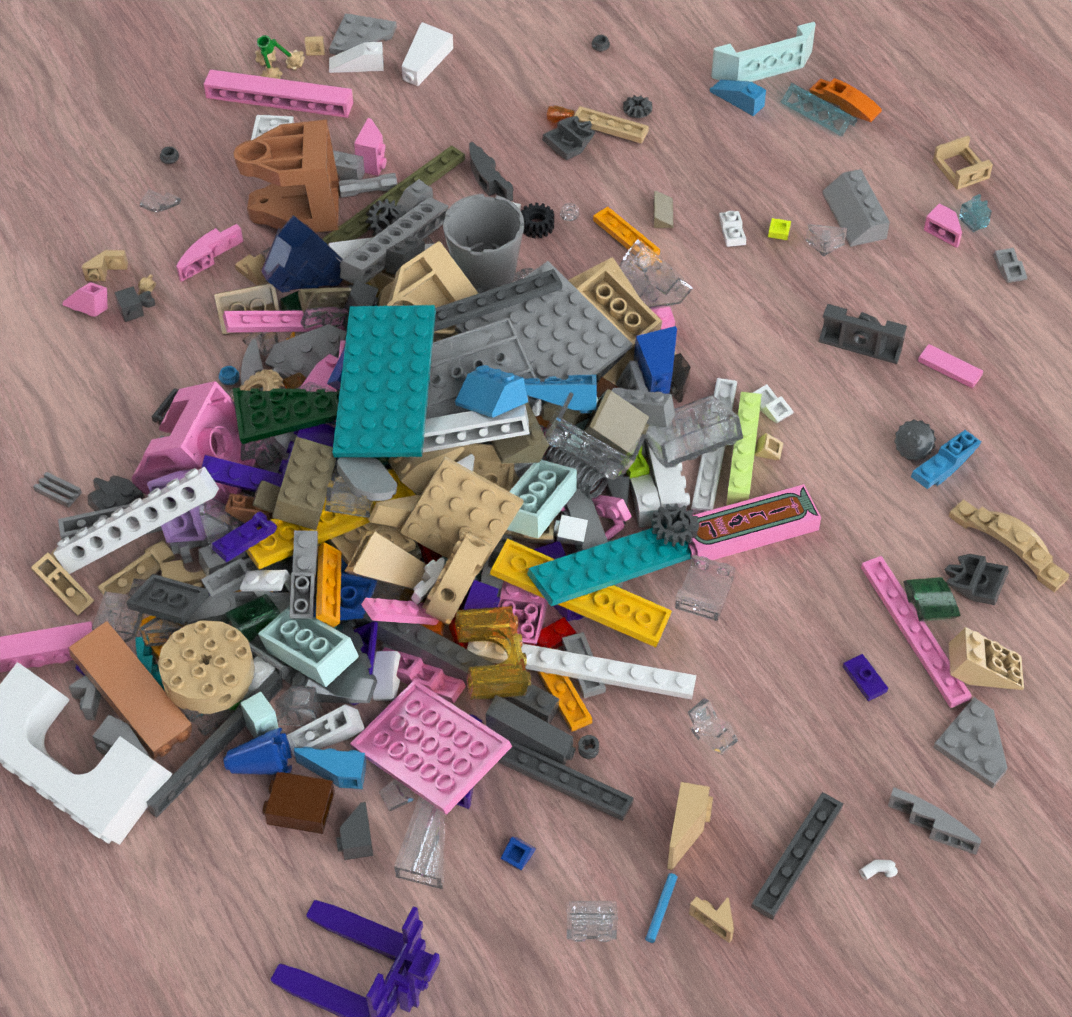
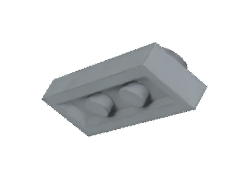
[562,632,606,698]

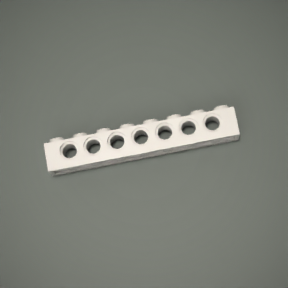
[53,467,219,574]

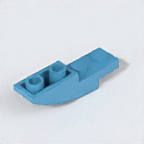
[911,430,982,489]

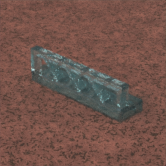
[781,83,857,136]

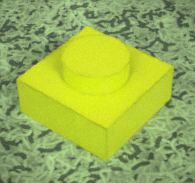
[768,218,791,240]

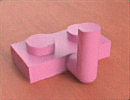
[592,495,632,541]

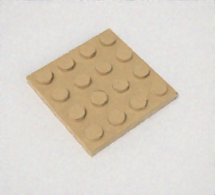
[400,456,524,575]

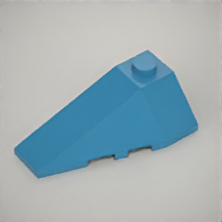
[524,375,597,413]

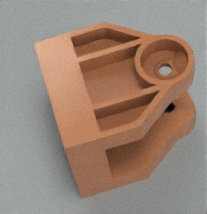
[233,120,339,232]

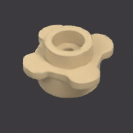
[138,274,156,295]

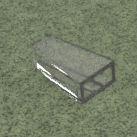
[394,796,445,889]

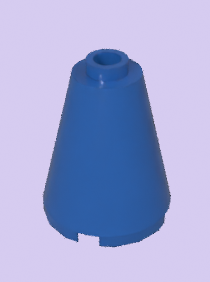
[224,728,292,775]

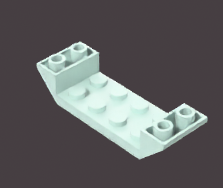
[711,22,816,82]

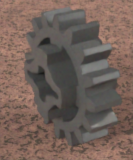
[365,199,406,237]
[651,503,699,547]

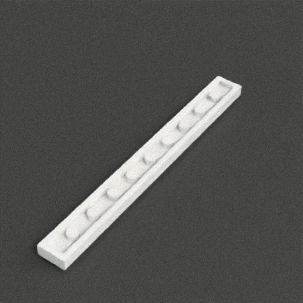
[467,634,696,700]

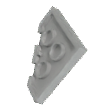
[329,13,397,55]
[265,324,347,382]
[933,697,1007,788]

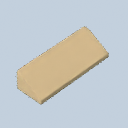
[98,548,163,605]

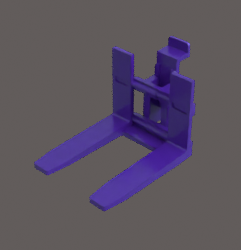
[271,900,440,1017]

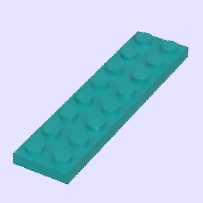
[527,528,693,606]

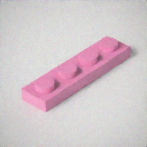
[361,598,439,625]

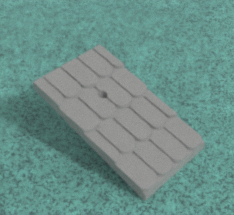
[426,318,537,419]

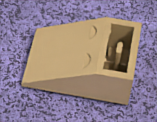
[949,627,1024,690]

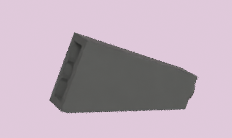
[486,695,576,765]

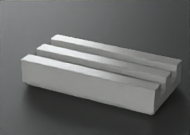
[33,472,82,508]

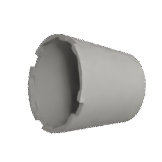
[443,194,524,290]

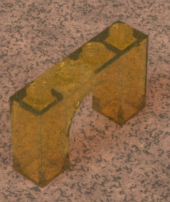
[455,606,531,700]

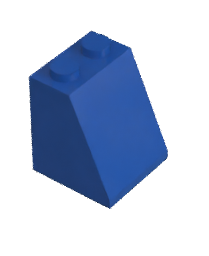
[633,326,677,394]

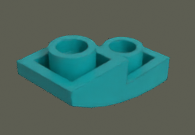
[136,637,159,676]

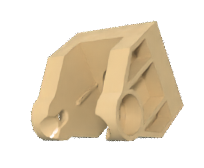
[376,241,479,339]

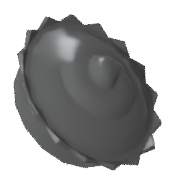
[894,419,936,461]

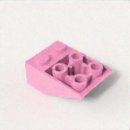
[492,581,548,644]

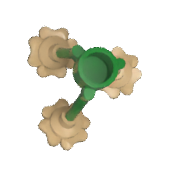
[255,35,305,79]

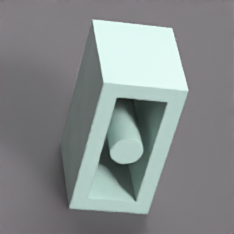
[240,692,279,738]

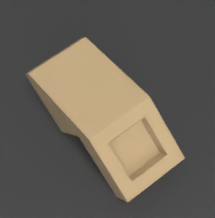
[82,250,128,281]

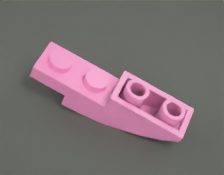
[176,224,243,282]

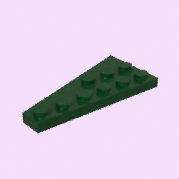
[232,388,340,444]

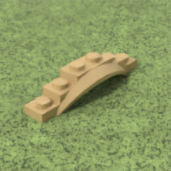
[949,499,1070,593]

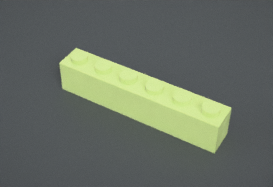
[726,392,762,506]

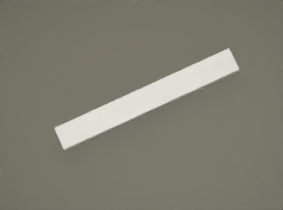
[691,378,737,514]

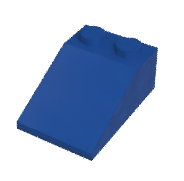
[314,573,377,621]

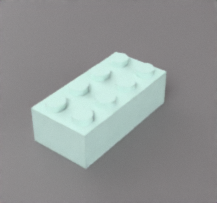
[507,460,577,539]
[258,605,359,687]

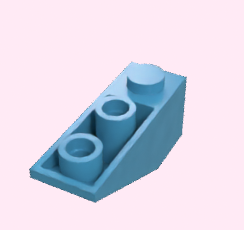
[294,747,367,789]

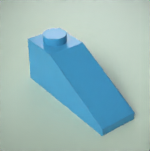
[710,79,766,116]

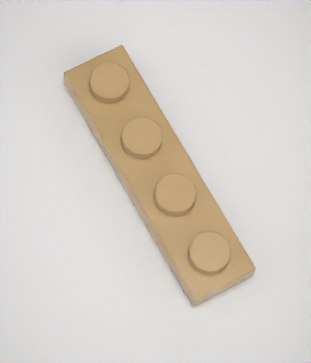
[574,106,649,144]

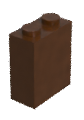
[262,772,335,834]

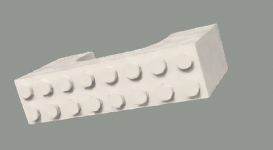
[0,662,172,845]

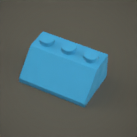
[455,365,528,418]

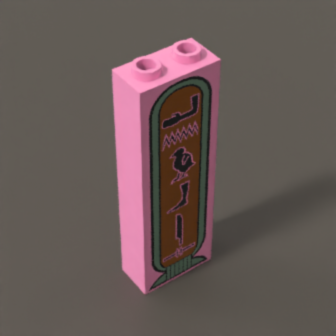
[688,484,821,565]

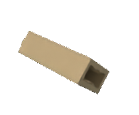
[345,531,430,593]

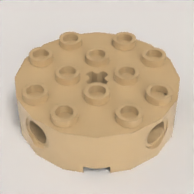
[422,532,492,625]
[158,621,255,714]

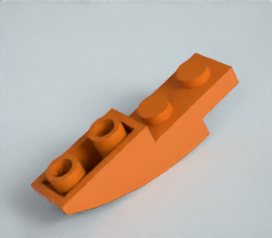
[809,78,882,122]

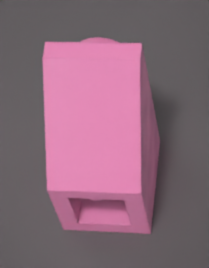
[63,282,108,317]

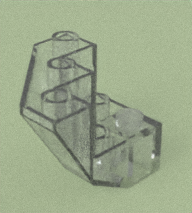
[619,239,693,308]

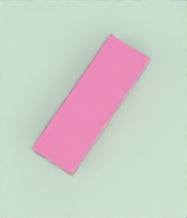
[918,344,983,388]

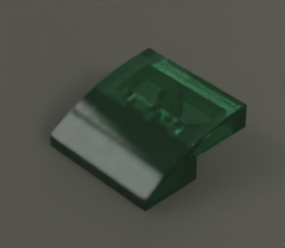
[903,577,961,622]

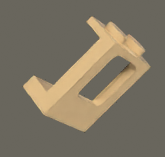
[933,136,993,190]

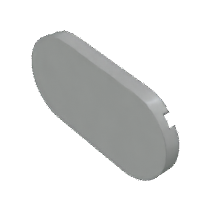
[337,457,397,501]

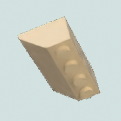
[577,265,662,348]

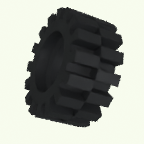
[521,203,554,239]

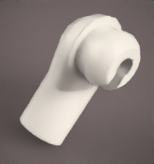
[859,860,898,880]

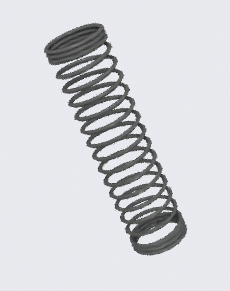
[540,426,608,499]

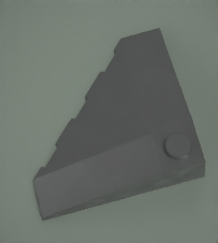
[290,619,377,703]

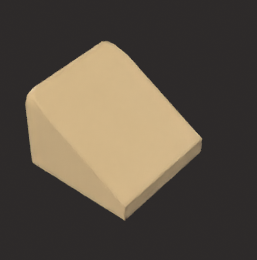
[754,433,783,460]

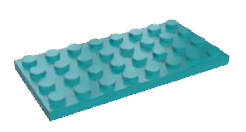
[332,305,436,457]

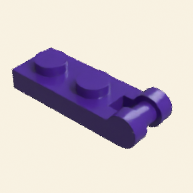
[212,512,277,562]

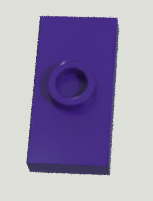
[843,654,888,701]

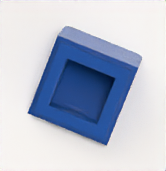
[500,837,536,870]

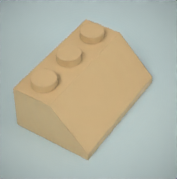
[214,283,280,334]

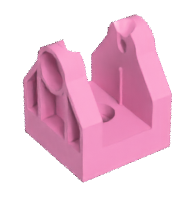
[131,381,267,507]

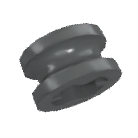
[578,735,599,759]

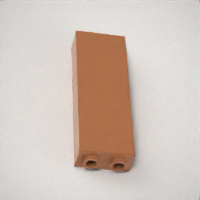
[69,621,192,759]

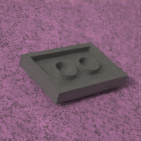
[126,574,209,625]

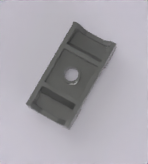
[819,304,907,364]

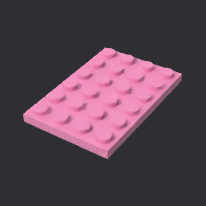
[350,680,512,815]

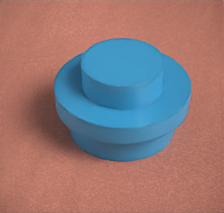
[219,366,240,385]

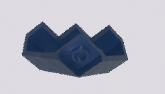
[261,215,343,293]

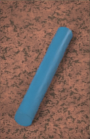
[645,873,678,943]

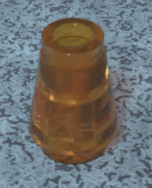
[547,105,574,123]

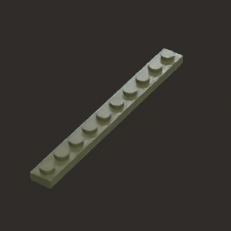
[322,145,465,244]

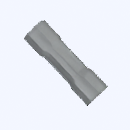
[338,173,397,198]

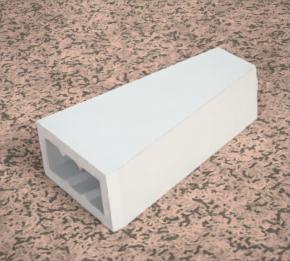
[402,22,453,86]

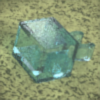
[959,194,992,232]

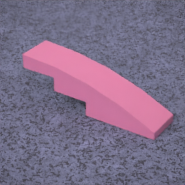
[374,647,466,703]

